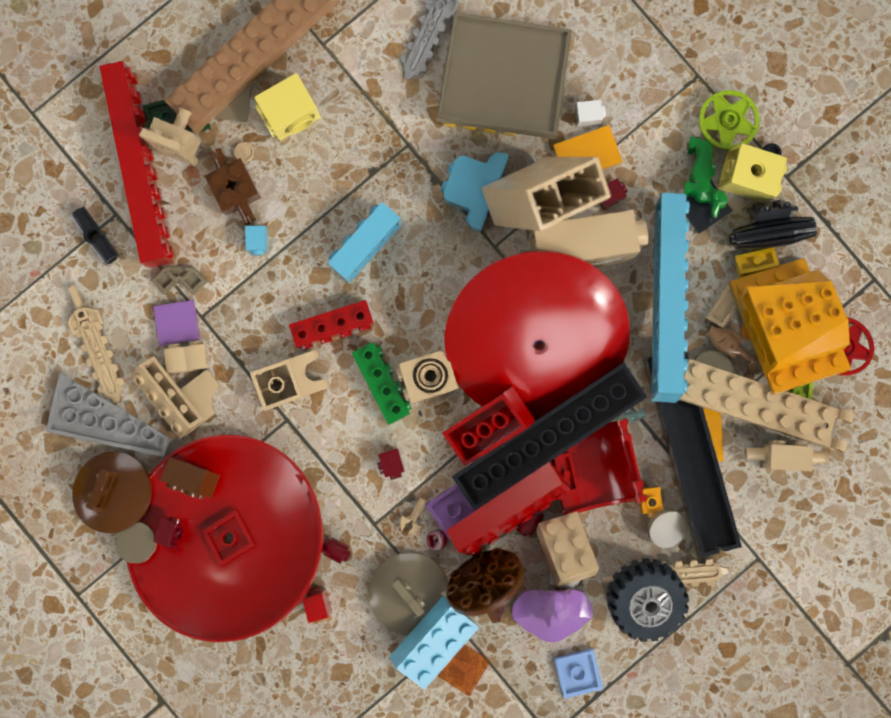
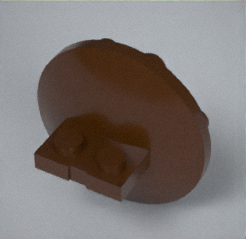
[72,452,152,533]
[446,548,524,623]

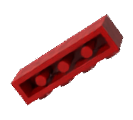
[289,300,374,351]

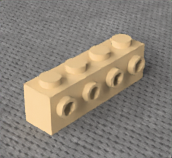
[131,356,204,439]

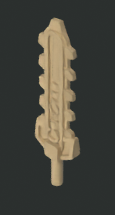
[67,286,125,403]
[601,558,728,587]

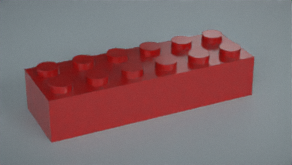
[446,462,570,556]

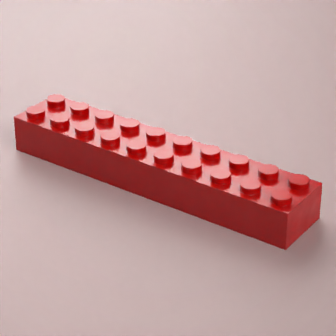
[99,61,175,268]

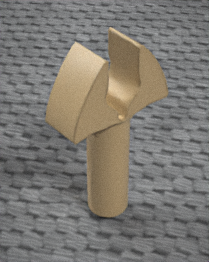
[400,498,427,535]

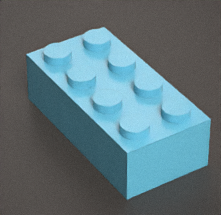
[328,202,402,284]
[389,595,479,690]

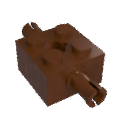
[204,148,261,225]

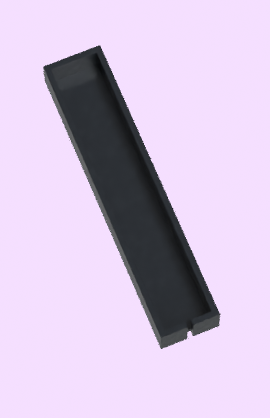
[643,351,742,558]

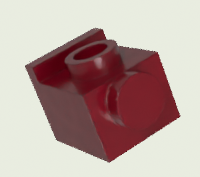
[153,516,184,550]

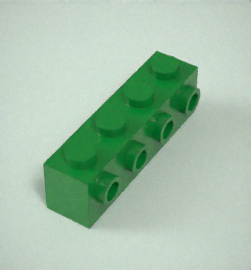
[352,342,412,425]

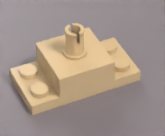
[139,108,201,167]

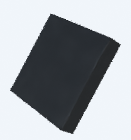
[686,178,732,234]

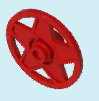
[837,317,874,376]

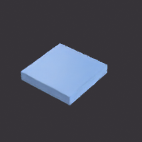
[553,648,603,699]

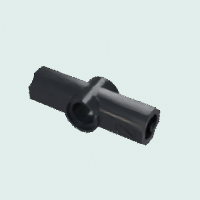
[70,207,120,266]

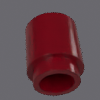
[516,511,544,537]
[322,537,351,564]

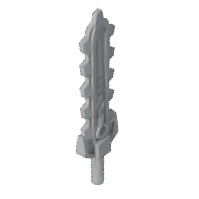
[400,0,459,81]

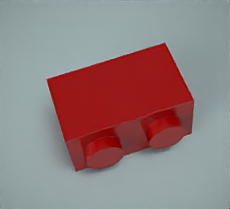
[302,587,332,623]

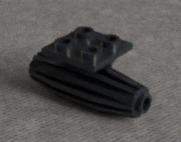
[729,199,817,250]

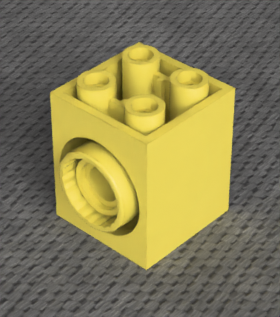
[254,73,321,141]
[717,143,787,202]

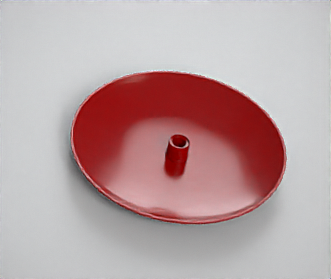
[444,251,630,421]

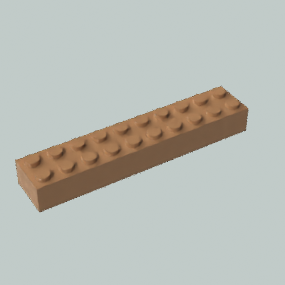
[164,0,340,135]

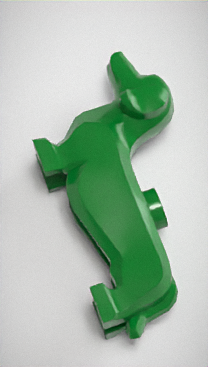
[683,136,728,218]

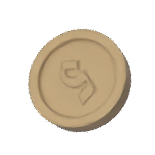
[234,142,255,163]

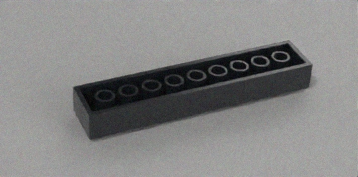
[452,363,647,511]

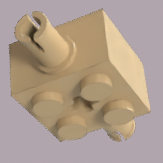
[744,440,830,472]

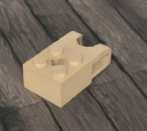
[250,350,330,411]

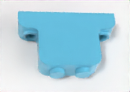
[441,152,509,233]

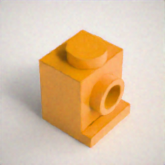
[639,486,663,517]

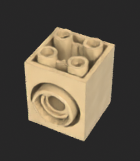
[397,350,458,404]

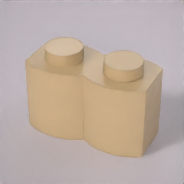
[164,341,209,374]

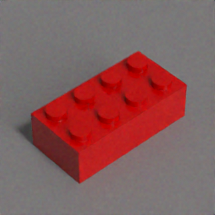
[442,387,535,466]

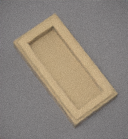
[705,284,737,329]

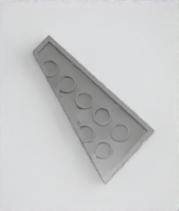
[46,373,170,457]

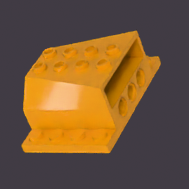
[728,258,851,395]

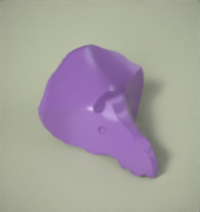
[512,589,593,642]

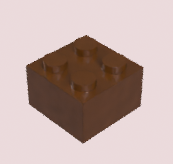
[160,457,220,500]

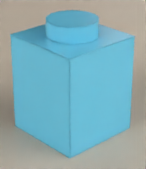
[245,226,269,256]

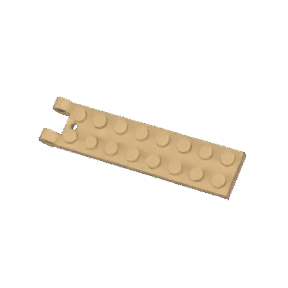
[679,359,854,453]

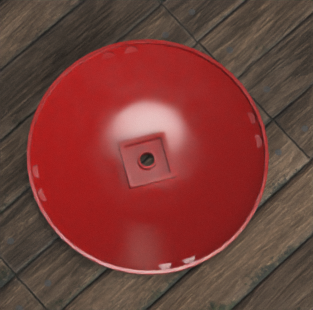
[127,435,324,643]

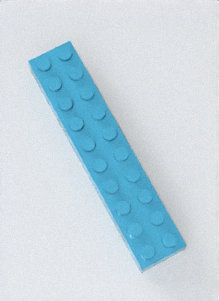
[651,193,689,403]

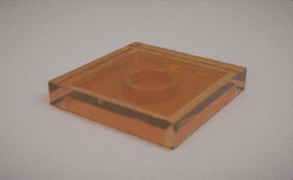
[437,644,491,696]

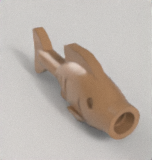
[705,325,759,373]

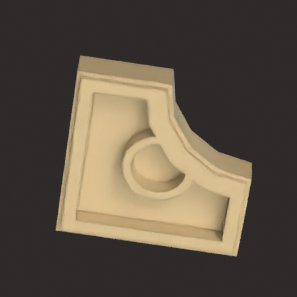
[180,369,220,425]

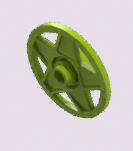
[699,90,760,150]

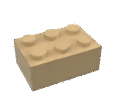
[536,512,599,588]

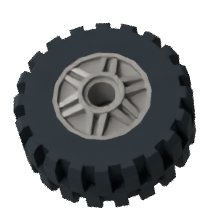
[606,558,689,642]

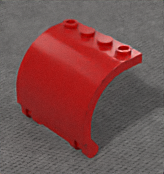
[551,419,647,515]

